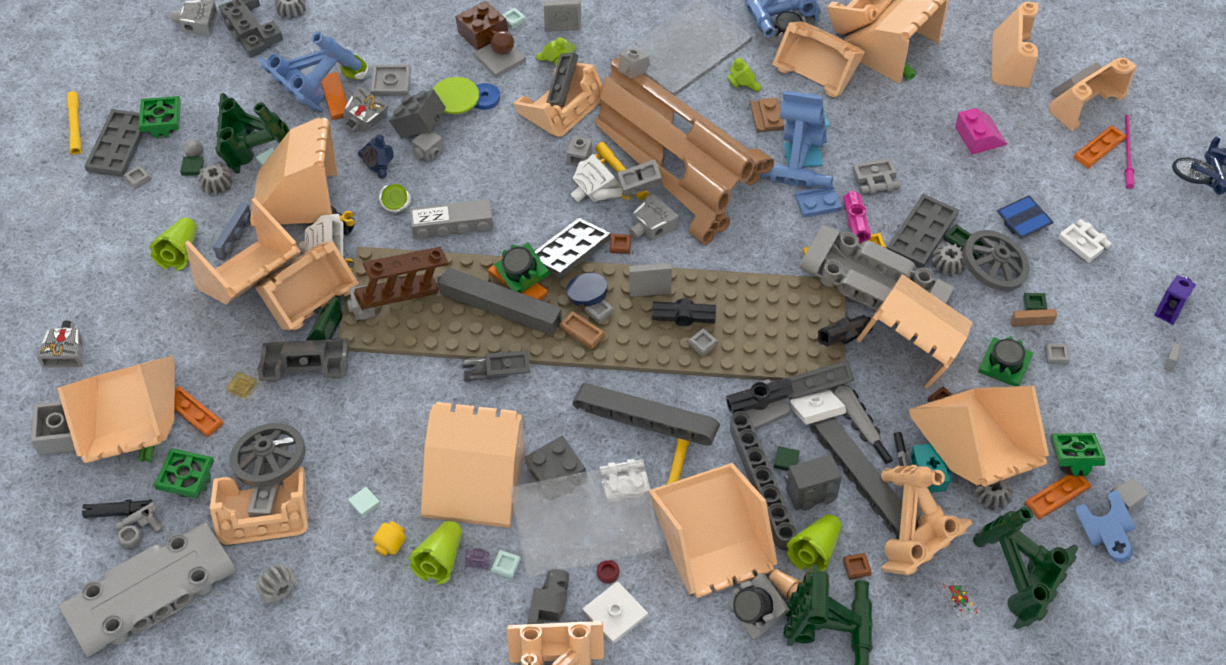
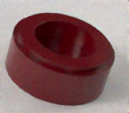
[597,560,620,584]

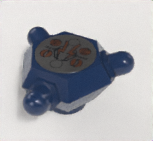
[358,134,394,179]

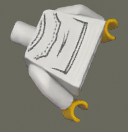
[571,154,632,203]
[299,211,355,271]

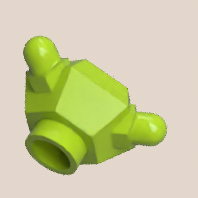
[536,37,576,67]
[727,58,761,92]

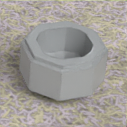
[183,139,204,157]
[117,526,142,549]

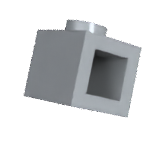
[618,48,649,78]
[412,130,444,162]
[567,135,592,166]
[347,285,376,320]
[1108,478,1149,514]

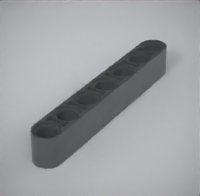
[572,383,720,446]
[730,411,796,550]
[810,417,919,539]

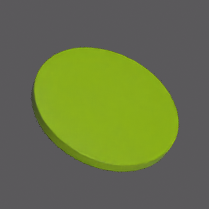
[433,77,479,114]

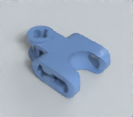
[1076,490,1136,563]

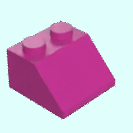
[955,108,1007,154]

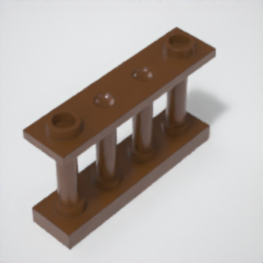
[354,247,449,310]

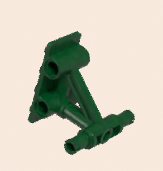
[215,93,290,174]
[973,507,1079,629]
[783,565,873,665]

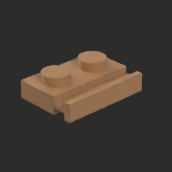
[750,98,784,132]

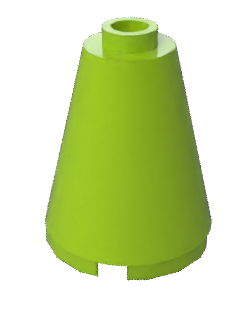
[149,217,197,271]
[786,514,842,572]
[408,521,463,585]

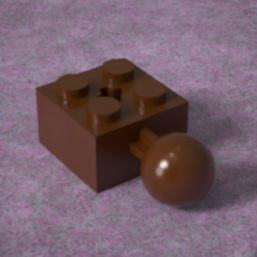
[455,1,514,55]

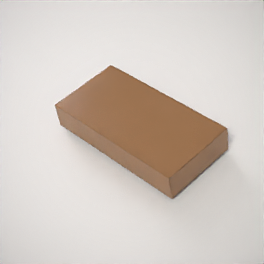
[1010,309,1057,326]
[559,311,605,350]

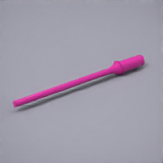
[1124,114,1135,189]

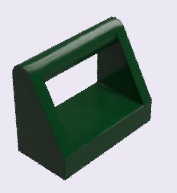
[306,297,343,341]

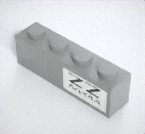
[410,199,493,239]

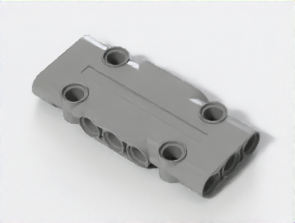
[799,224,955,311]
[58,522,236,657]

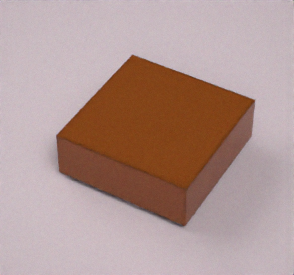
[610,234,631,254]
[842,553,872,580]

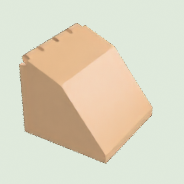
[844,0,949,84]
[250,117,337,226]
[185,197,301,305]
[856,274,973,389]
[57,355,175,463]
[909,386,1049,486]
[421,402,525,528]
[649,463,778,598]

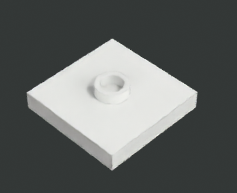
[789,389,846,425]
[582,581,648,644]

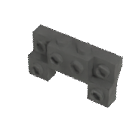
[219,0,283,58]
[258,338,350,382]

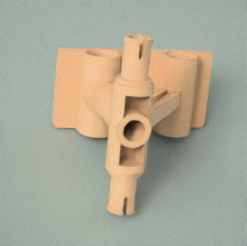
[881,465,973,575]
[507,621,604,665]

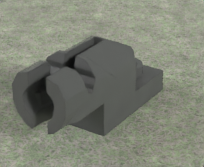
[462,350,530,381]
[527,569,569,624]

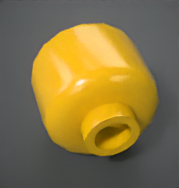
[372,521,406,557]

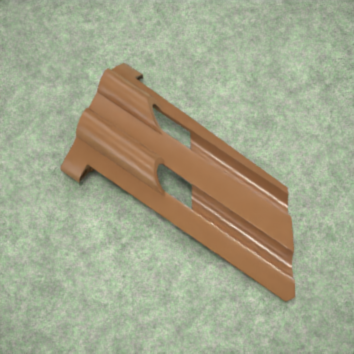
[595,57,774,245]

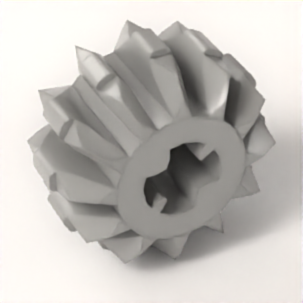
[275,0,306,20]
[198,162,232,196]
[932,242,966,277]
[974,479,1014,512]
[255,563,297,604]

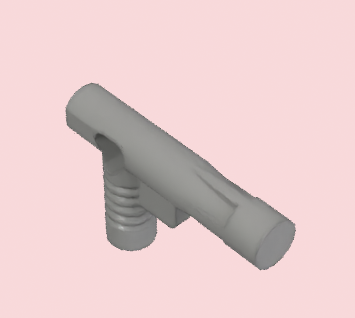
[116,502,162,532]

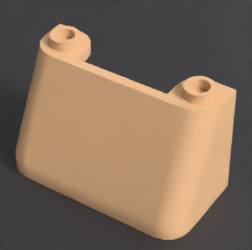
[827,0,893,35]
[991,2,1038,88]
[772,21,865,97]
[1049,58,1137,131]
[513,63,603,137]
[210,467,308,545]

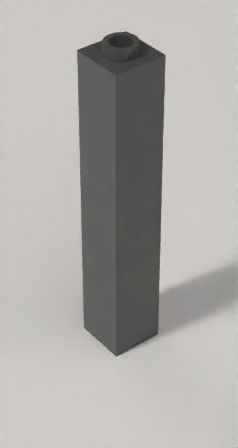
[437,267,562,336]

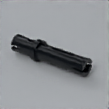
[82,499,153,519]

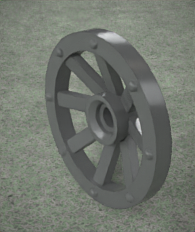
[963,230,1030,291]
[230,423,306,487]

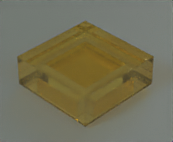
[226,371,257,399]

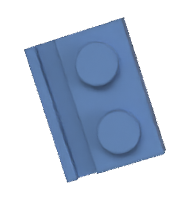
[795,185,842,218]

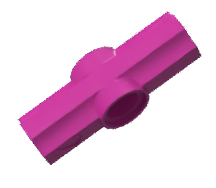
[843,191,871,244]

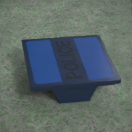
[997,195,1054,239]

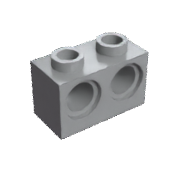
[617,159,663,197]

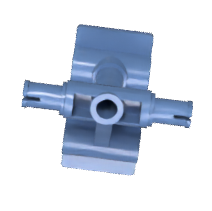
[746,0,821,38]
[257,32,362,112]
[760,91,833,188]

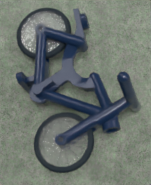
[1172,136,1226,195]

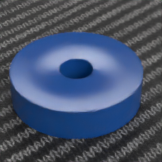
[474,83,500,110]

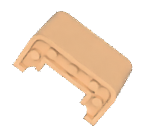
[255,241,359,331]

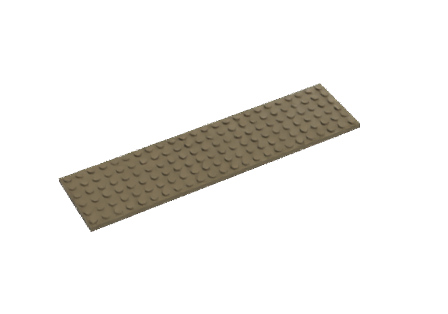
[337,246,846,386]

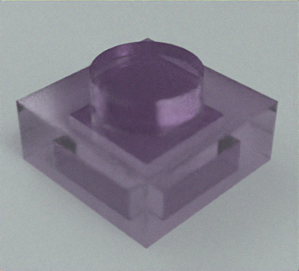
[465,548,490,570]

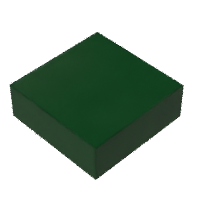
[180,157,204,176]
[1023,293,1047,310]
[774,446,800,471]

